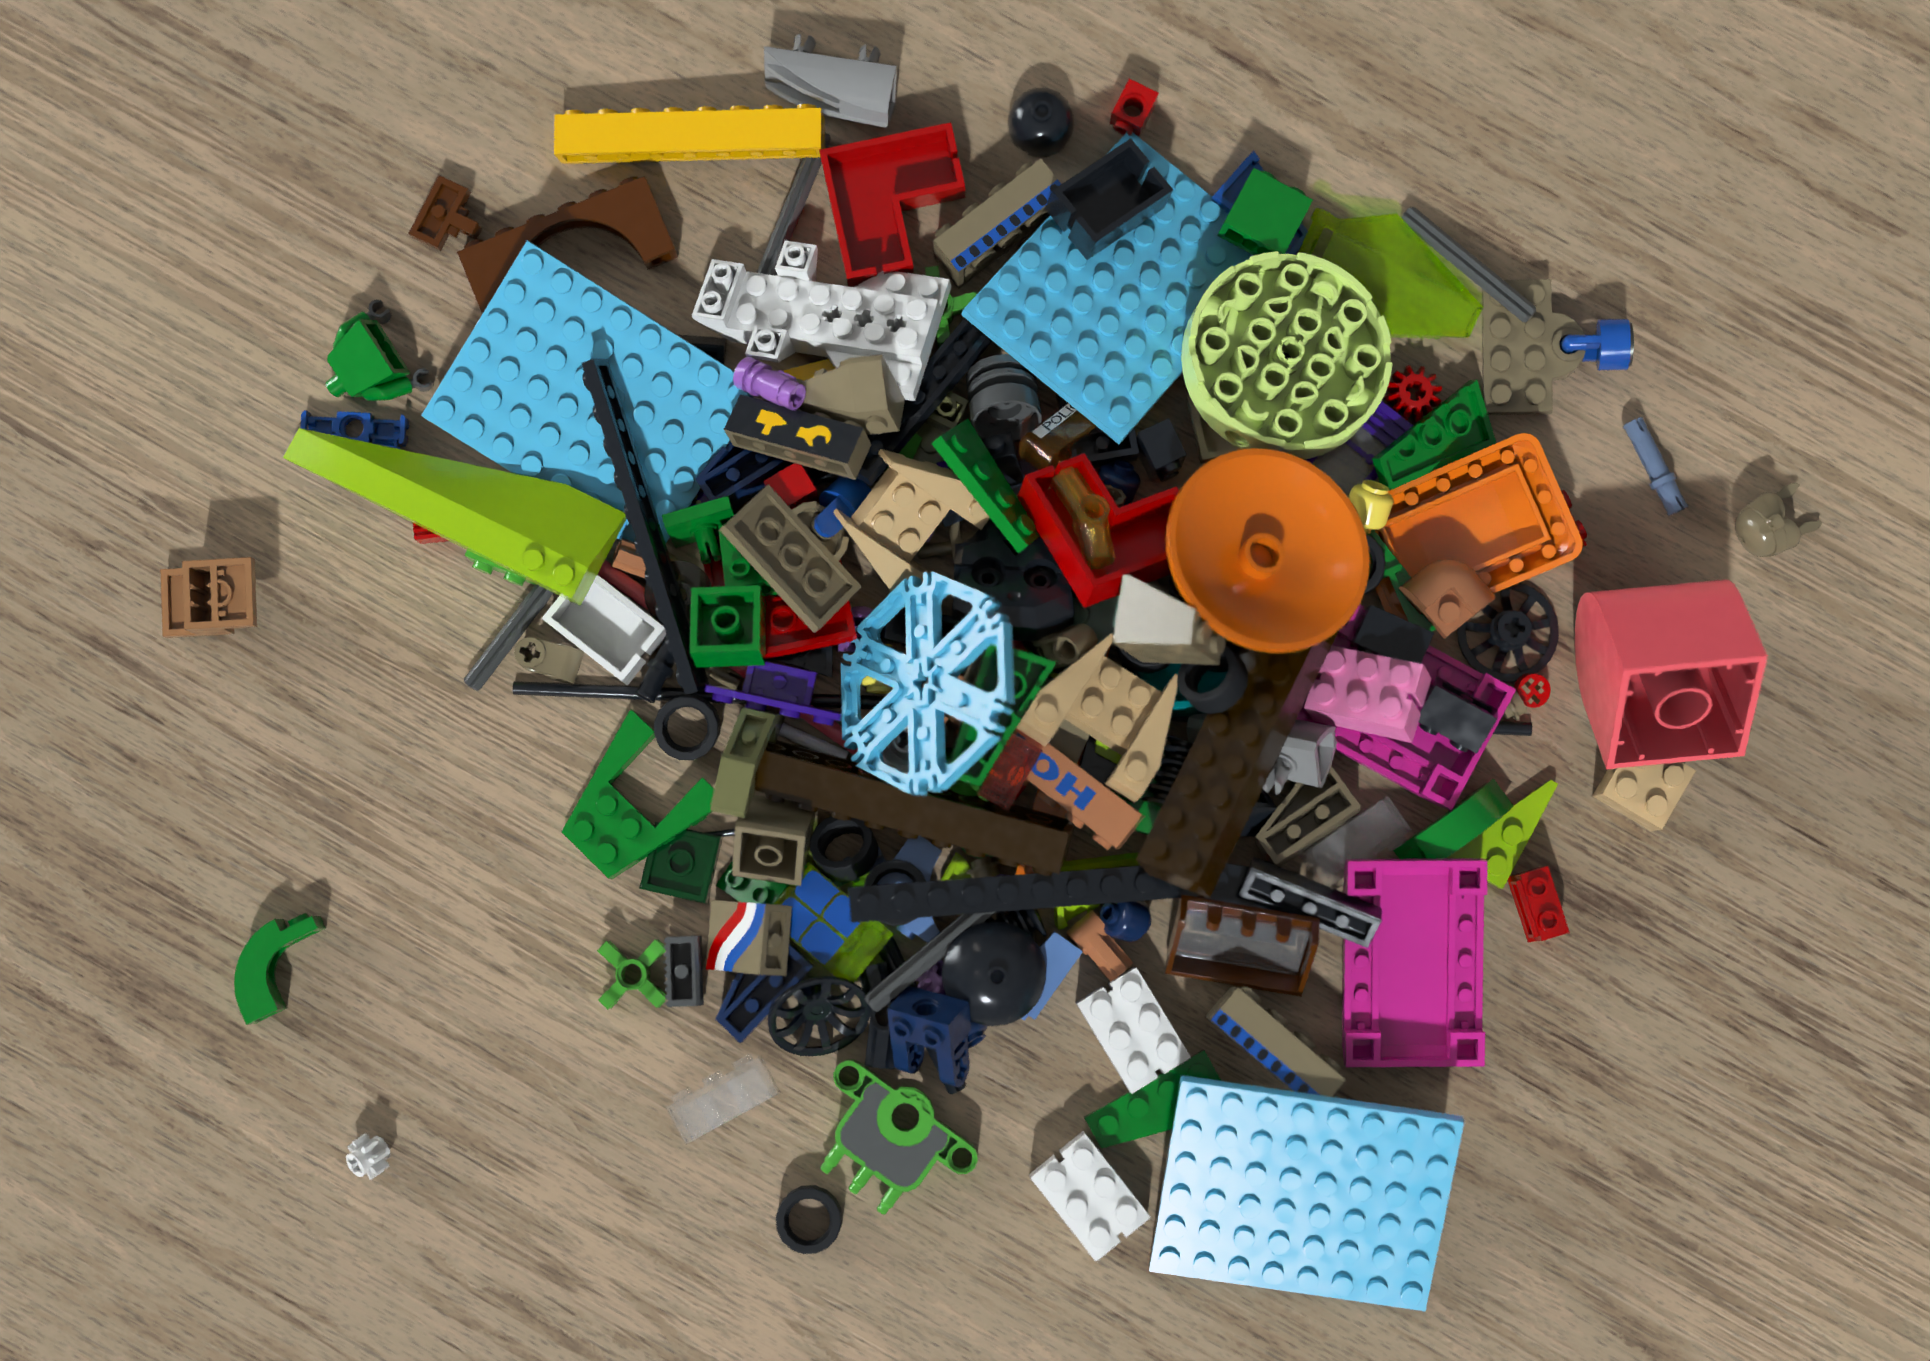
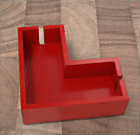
[819,122,965,287]
[1017,453,1180,608]

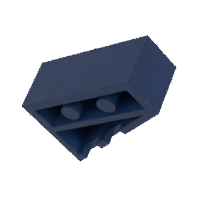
[696,442,804,510]
[715,942,815,1043]

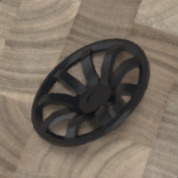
[1457,583,1559,682]
[767,976,870,1057]

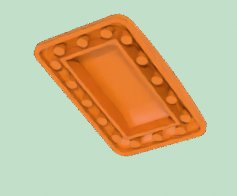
[1375,433,1583,621]

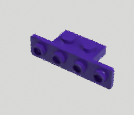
[705,661,843,726]

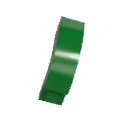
[1393,778,1514,859]
[234,913,326,1025]

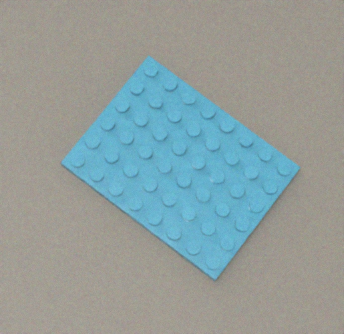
[961,132,1254,444]
[421,241,753,543]
[1149,1075,1464,1311]

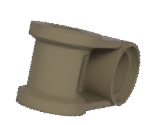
[1028,624,1098,671]
[514,637,584,685]

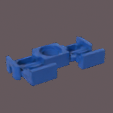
[300,410,409,449]

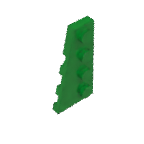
[1372,379,1497,491]
[931,419,1040,553]
[1084,1050,1222,1149]

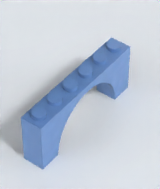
[877,836,1083,1021]

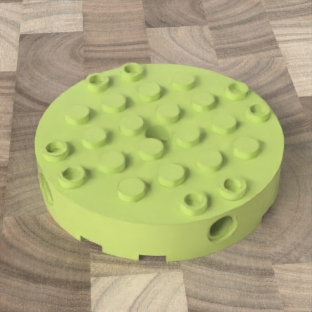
[1181,251,1392,459]

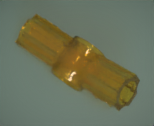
[1050,466,1115,569]

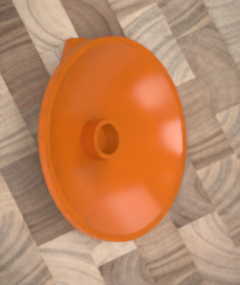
[1166,448,1370,653]

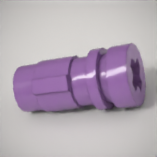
[733,356,806,410]

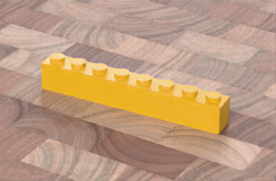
[554,104,825,164]

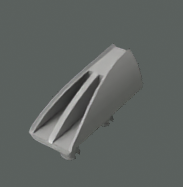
[764,34,897,128]
[1186,713,1337,794]

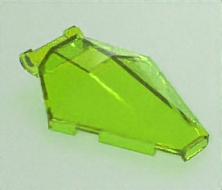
[1297,208,1483,339]

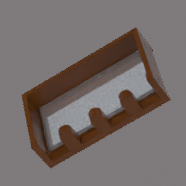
[1165,894,1320,997]

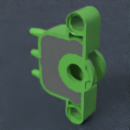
[820,1059,978,1215]

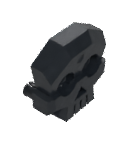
[952,518,1074,641]

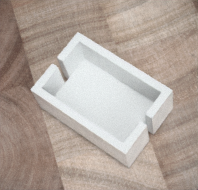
[542,575,666,685]
[1075,967,1191,1094]
[1029,1131,1151,1261]

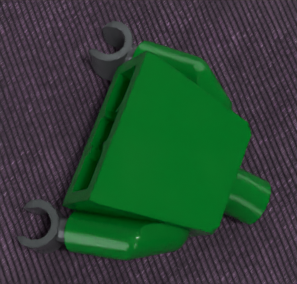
[325,299,434,401]

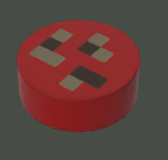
[1514,673,1551,708]

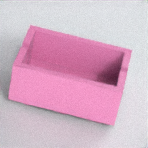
[1304,646,1432,743]

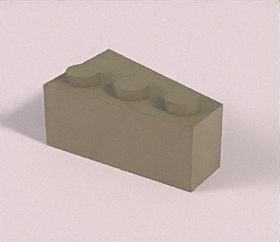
[1255,766,1361,867]

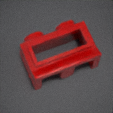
[1508,866,1570,943]

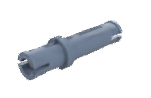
[1623,417,1689,516]

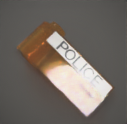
[1019,403,1096,470]

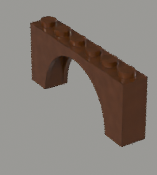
[457,176,679,314]

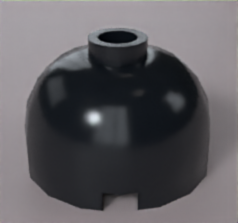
[1008,88,1074,157]

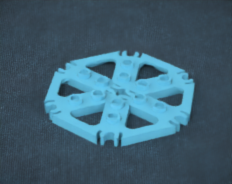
[841,571,1014,796]

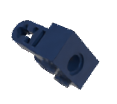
[887,986,971,1087]

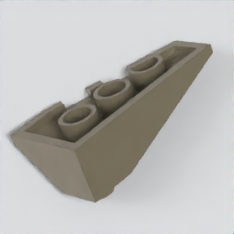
[771,354,905,435]

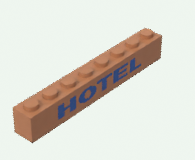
[922,675,1145,850]

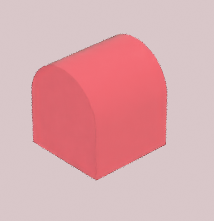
[1575,579,1768,769]

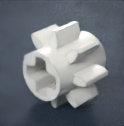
[346,1133,391,1179]

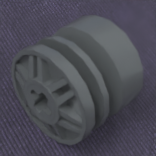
[966,354,1042,443]

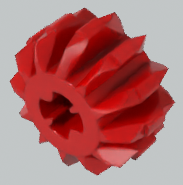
[1384,365,1442,423]

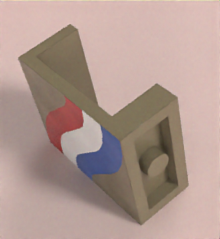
[706,900,792,976]

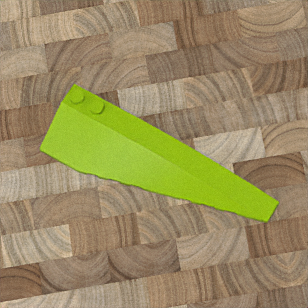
[283,428,627,606]

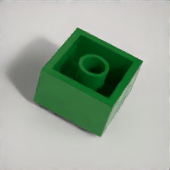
[690,585,766,668]

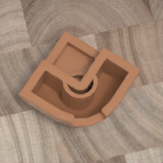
[1398,559,1497,639]

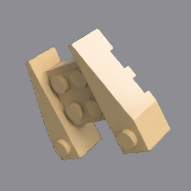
[833,449,990,592]
[1016,634,1178,803]

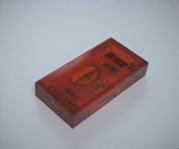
[976,733,1042,811]

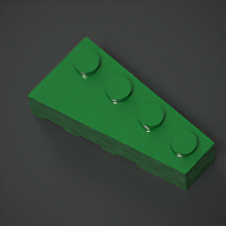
[948,644,1057,786]

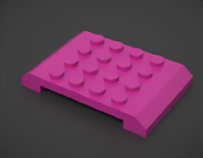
[1297,604,1516,811]
[1342,858,1488,1067]

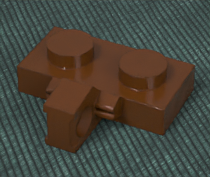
[408,175,483,251]

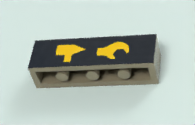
[724,394,871,480]

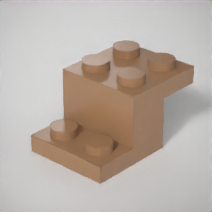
[160,557,257,638]

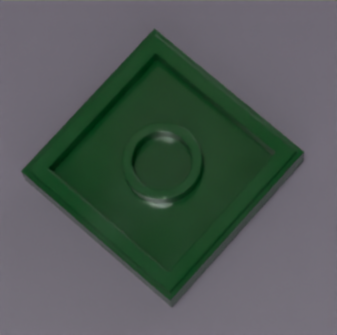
[639,822,723,904]

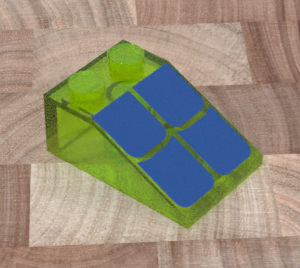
[773,862,893,982]

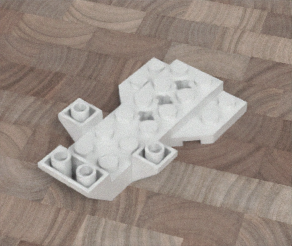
[692,241,952,401]

